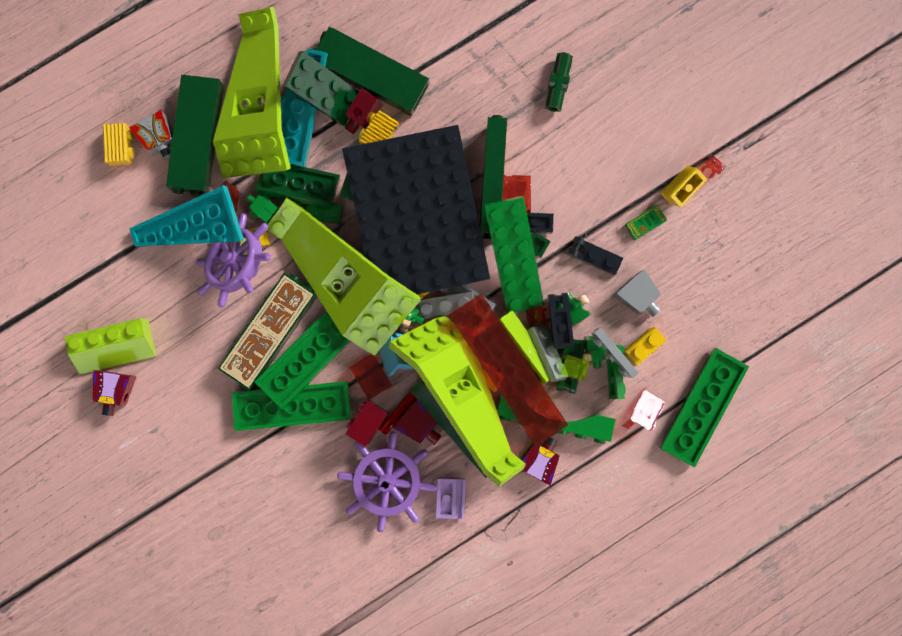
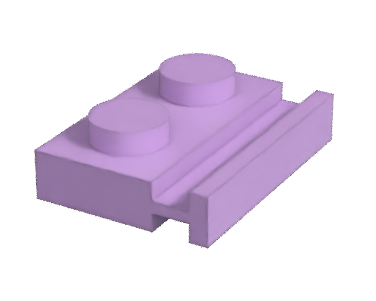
[436,478,466,519]

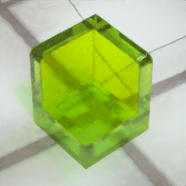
[562,355,590,381]

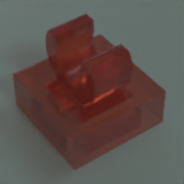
[701,154,726,178]
[525,305,550,328]

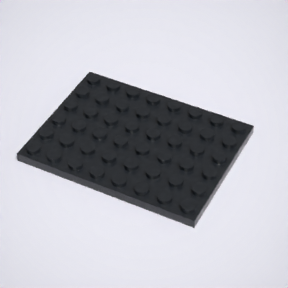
[342,125,490,295]

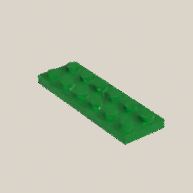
[484,196,544,314]
[255,311,351,410]
[659,347,749,468]
[232,381,351,431]

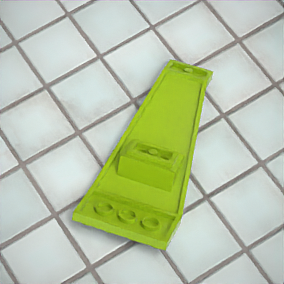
[213,7,291,178]
[267,197,421,356]
[389,315,526,487]

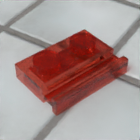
[503,175,531,213]
[349,354,393,400]

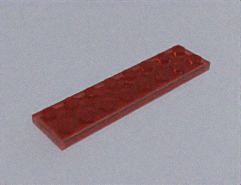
[449,293,568,447]

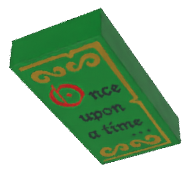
[624,204,667,241]

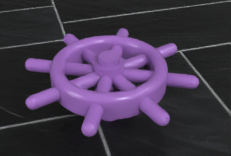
[196,213,271,307]
[337,431,437,533]

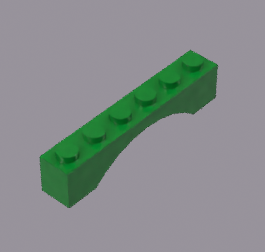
[497,392,616,444]

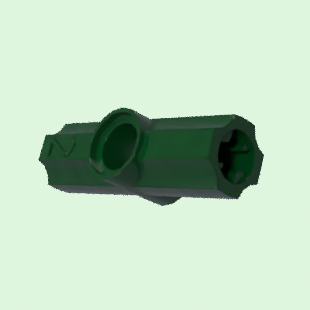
[545,52,573,112]

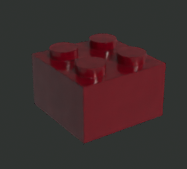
[345,400,390,447]

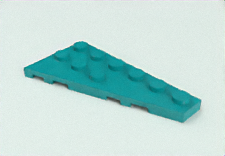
[281,49,328,167]
[129,186,245,247]

